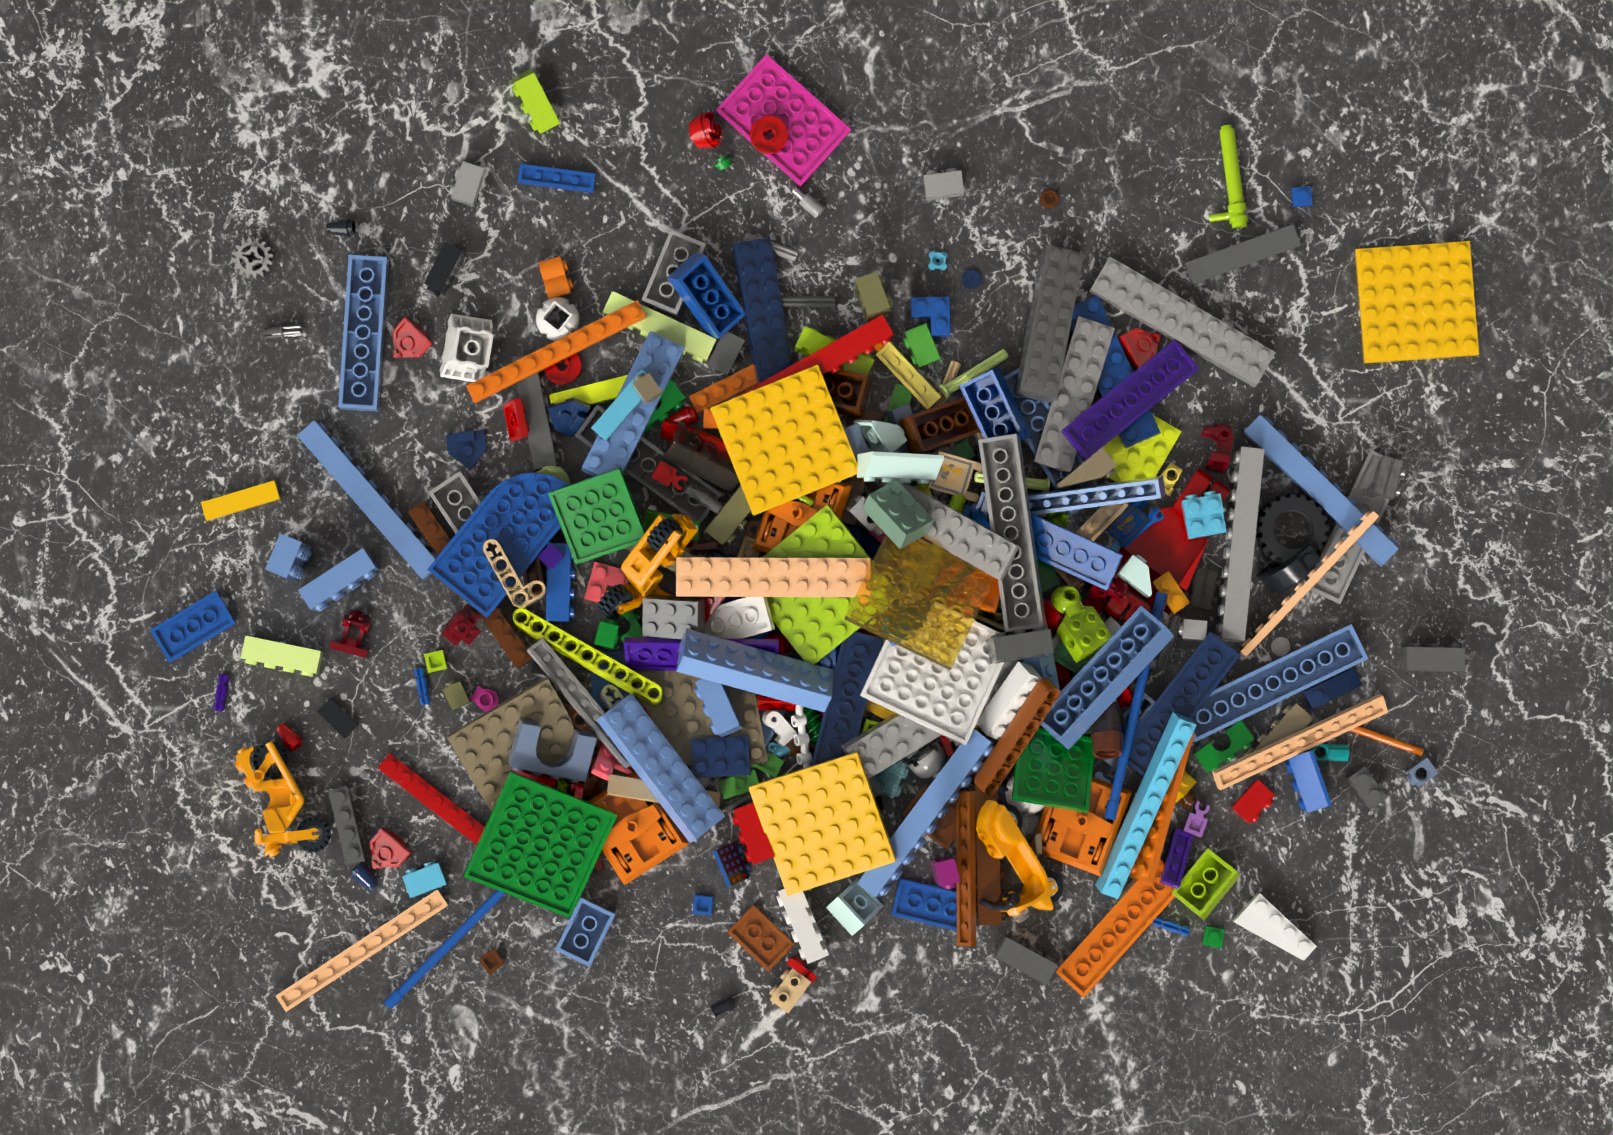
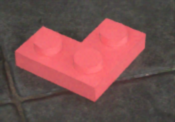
[584,562,629,602]
[591,742,633,781]

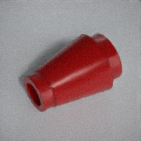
[669,406,699,425]
[276,723,303,752]

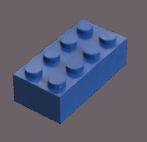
[667,253,746,338]
[959,367,1032,442]
[546,543,576,622]

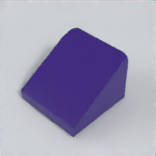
[538,543,565,571]

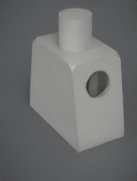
[845,495,883,536]

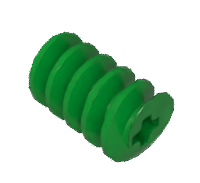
[793,707,822,747]

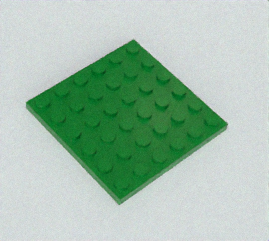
[463,771,617,918]

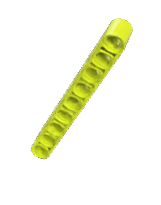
[513,608,662,706]

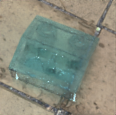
[876,761,909,800]

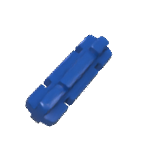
[414,667,431,705]
[1152,916,1190,936]

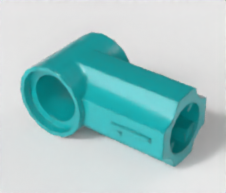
[1309,744,1349,762]

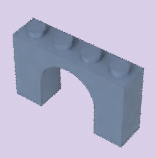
[844,404,913,461]
[508,718,597,783]

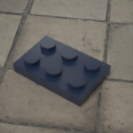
[691,736,751,778]

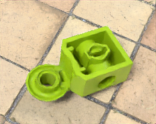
[1051,585,1112,663]

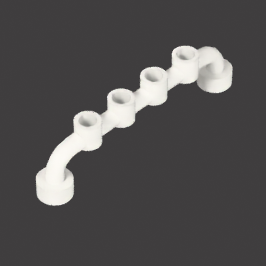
[791,705,812,768]

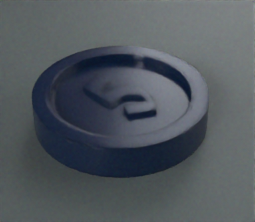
[962,270,981,289]

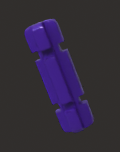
[213,674,229,712]

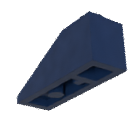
[1302,668,1362,709]

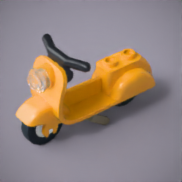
[976,800,1063,923]

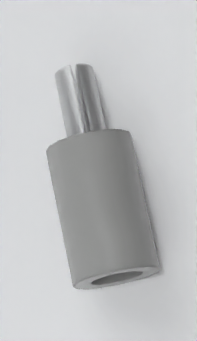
[792,188,825,218]

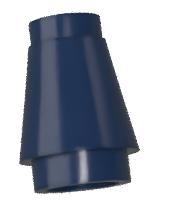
[350,862,378,891]

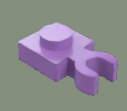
[1183,801,1210,838]

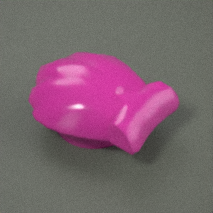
[470,686,499,712]

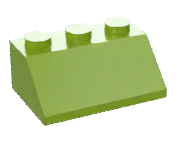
[1171,848,1240,920]

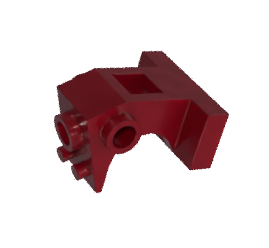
[1200,424,1234,474]
[1083,574,1129,614]
[441,605,482,646]
[329,610,371,659]

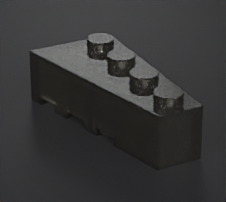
[664,420,739,493]

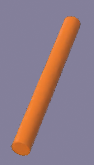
[1349,726,1424,756]

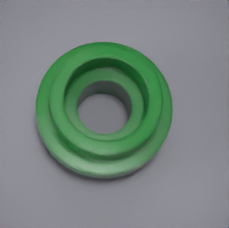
[714,154,733,171]

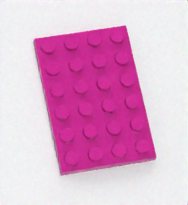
[715,54,852,187]

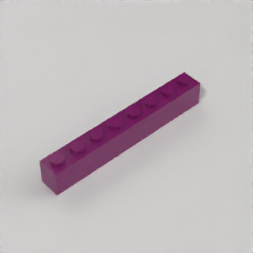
[930,856,960,889]

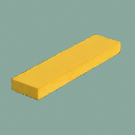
[201,480,280,521]

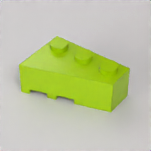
[511,69,560,134]

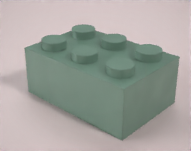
[863,480,934,549]

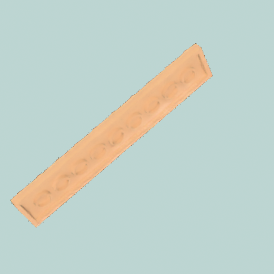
[676,557,871,597]

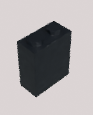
[424,242,466,297]

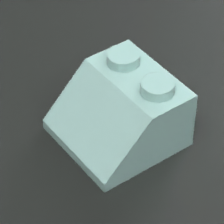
[853,420,907,453]
[1116,555,1152,598]
[826,878,884,936]

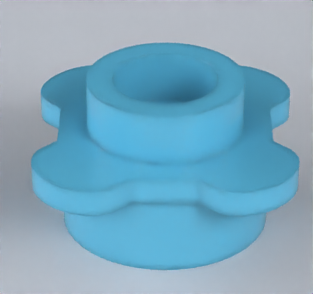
[928,251,948,271]

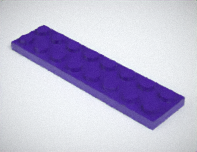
[1061,340,1200,461]
[624,637,780,671]

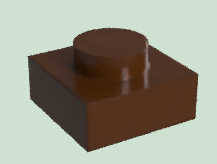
[478,948,505,975]

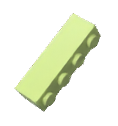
[241,636,323,677]

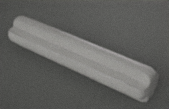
[743,233,798,261]

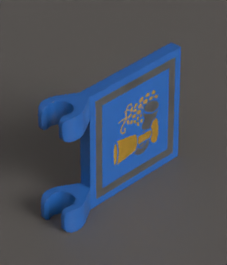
[1106,500,1164,548]

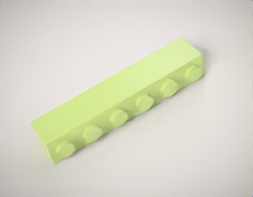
[603,291,717,363]

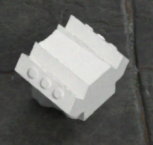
[440,314,494,382]

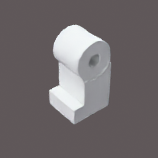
[762,710,797,747]

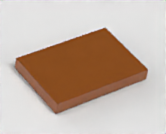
[901,784,956,850]
[727,904,795,972]

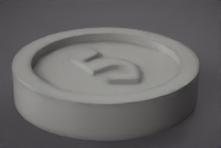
[1271,637,1290,656]

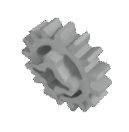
[232,238,274,280]

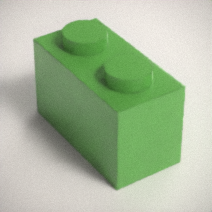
[903,324,941,369]

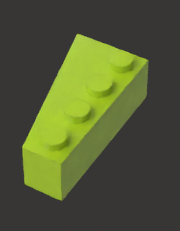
[795,326,874,375]

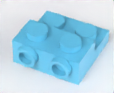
[1181,491,1227,539]

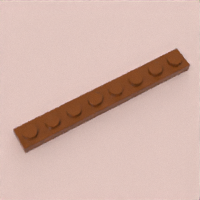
[956,791,976,947]

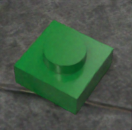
[1202,926,1225,948]

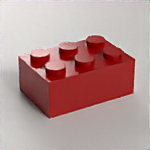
[731,803,775,865]

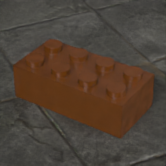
[794,362,872,418]
[898,397,981,454]

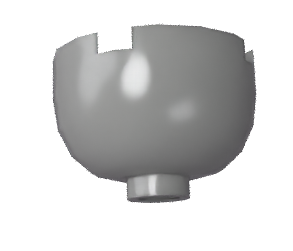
[908,742,946,778]

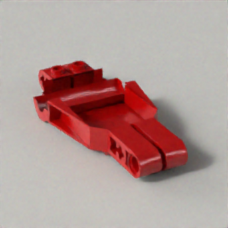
[1103,468,1230,624]

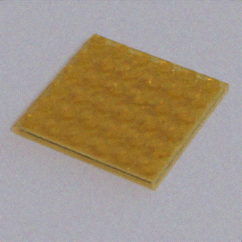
[844,535,994,671]

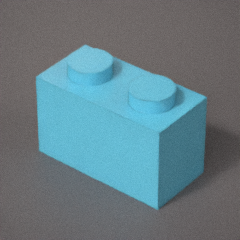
[402,860,448,898]

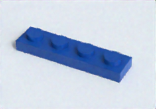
[518,164,596,193]

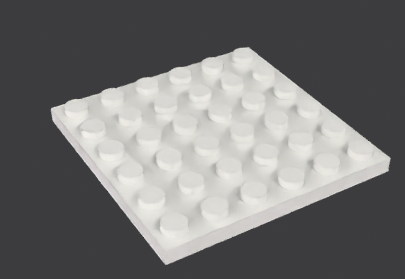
[860,590,1004,745]

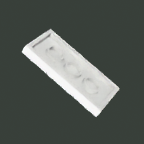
[705,597,775,639]

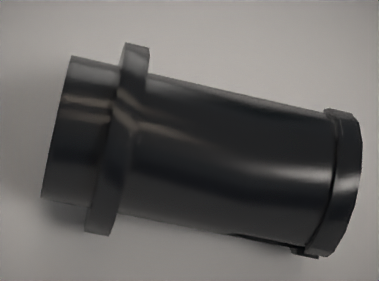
[710,996,736,1017]

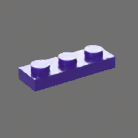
[1159,828,1193,889]

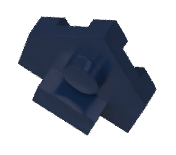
[547,398,590,437]
[446,430,487,470]

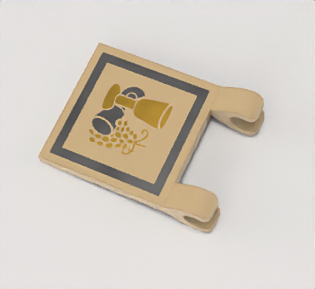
[928,451,983,502]

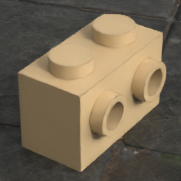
[769,968,811,1013]

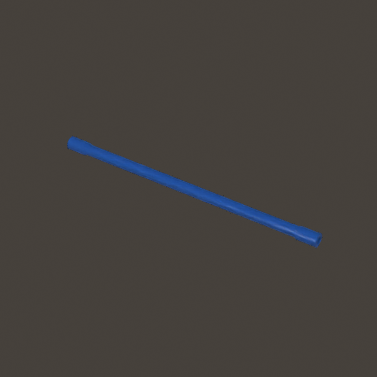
[1104,592,1168,820]
[383,890,506,1009]

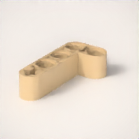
[483,539,547,608]

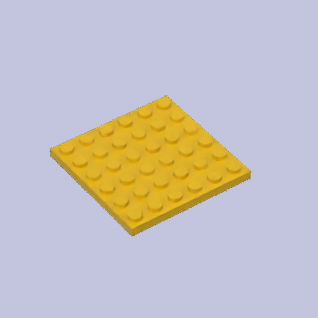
[1355,241,1479,364]
[710,365,858,516]
[748,751,897,896]

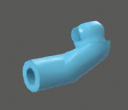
[766,742,790,757]

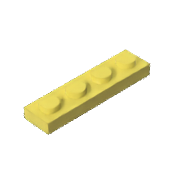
[876,341,942,409]

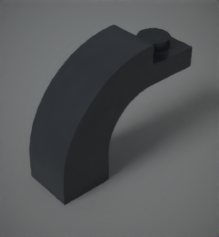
[1256,544,1321,592]

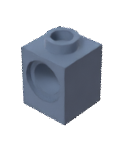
[1406,758,1438,787]

